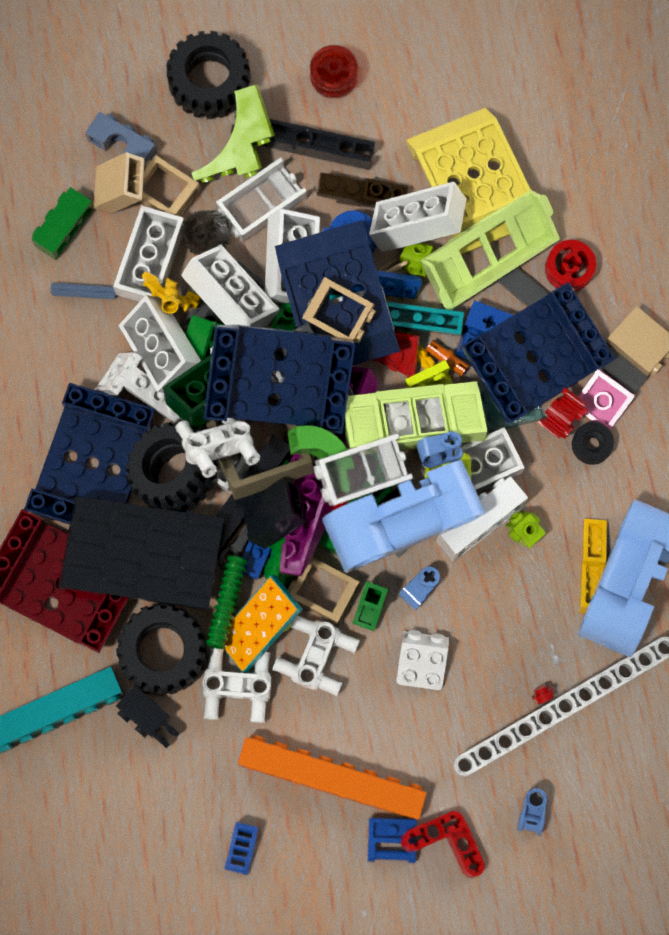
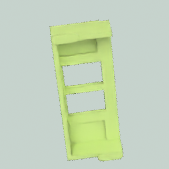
[420,190,560,311]
[343,381,487,456]

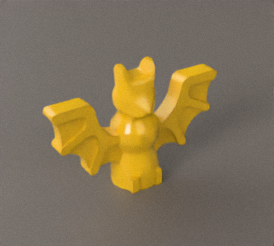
[141,271,201,314]

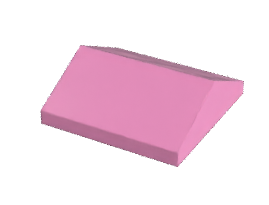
[578,369,635,430]

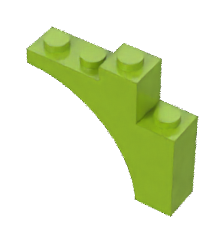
[191,85,275,184]

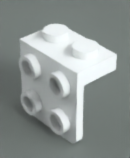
[396,630,449,690]

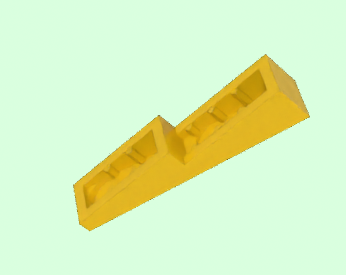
[579,519,607,614]

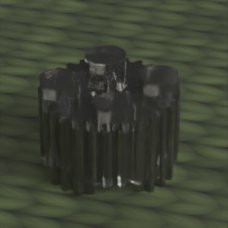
[180,210,232,255]

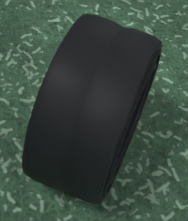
[572,422,614,465]

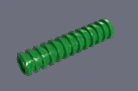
[205,556,248,649]

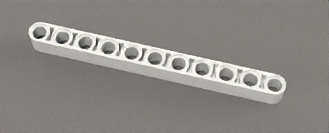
[453,637,669,777]

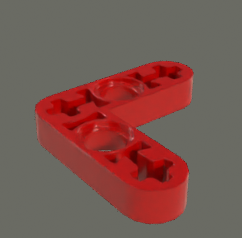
[401,811,485,878]

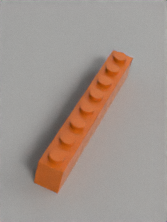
[238,735,427,821]

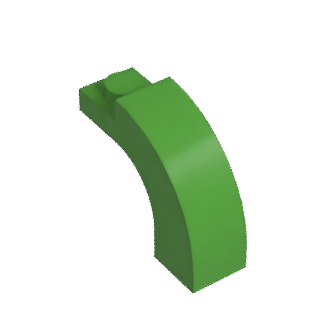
[288,426,354,497]

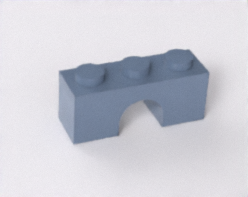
[85,111,157,165]

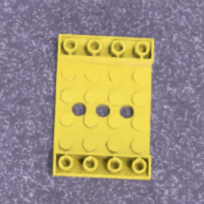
[406,108,531,255]

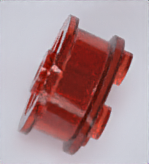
[310,45,358,99]

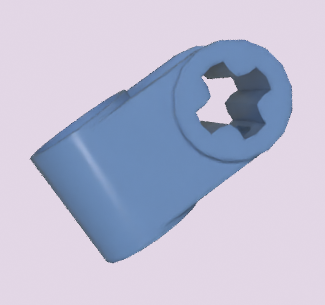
[416,431,463,468]
[398,567,440,610]
[517,789,547,836]

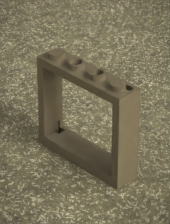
[204,395,315,500]

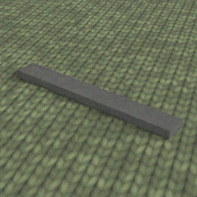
[497,268,648,394]

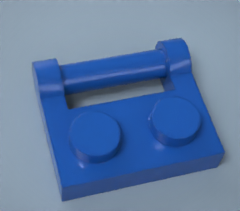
[368,818,416,863]

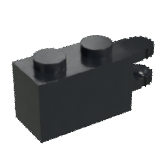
[116,685,180,749]

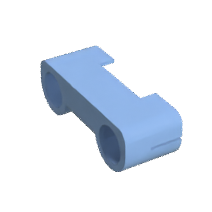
[322,460,485,573]
[577,499,669,658]

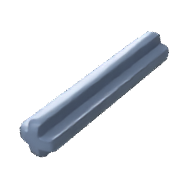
[50,283,116,299]

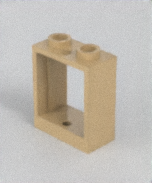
[139,155,200,217]
[302,277,376,343]
[288,557,359,626]

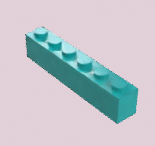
[330,294,464,337]
[0,667,124,754]

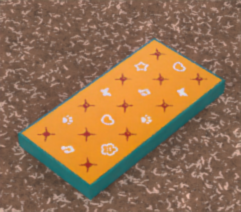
[224,575,303,673]

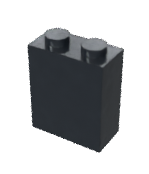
[243,477,306,549]

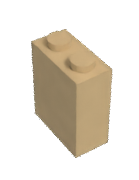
[94,152,144,213]
[606,306,669,377]

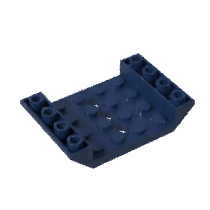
[275,220,401,366]
[460,282,615,425]
[203,324,355,434]
[24,383,155,525]

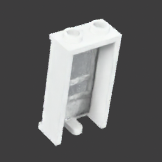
[216,157,307,243]
[314,434,413,506]

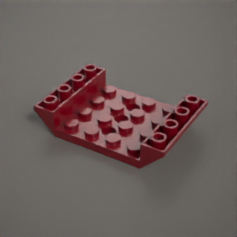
[0,509,129,653]

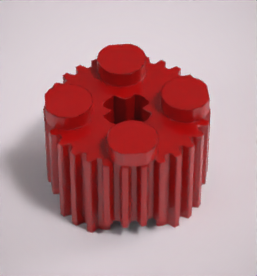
[538,387,589,439]

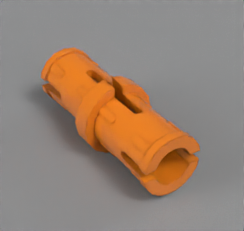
[425,339,470,377]

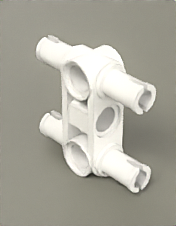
[176,418,260,478]
[272,615,360,697]
[202,648,272,723]

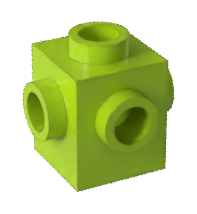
[400,243,434,277]
[505,510,546,549]

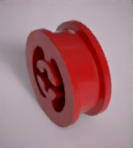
[545,240,596,292]

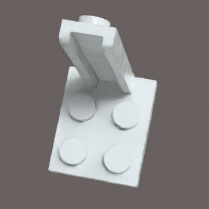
[95,352,203,432]

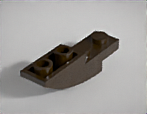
[317,172,408,208]

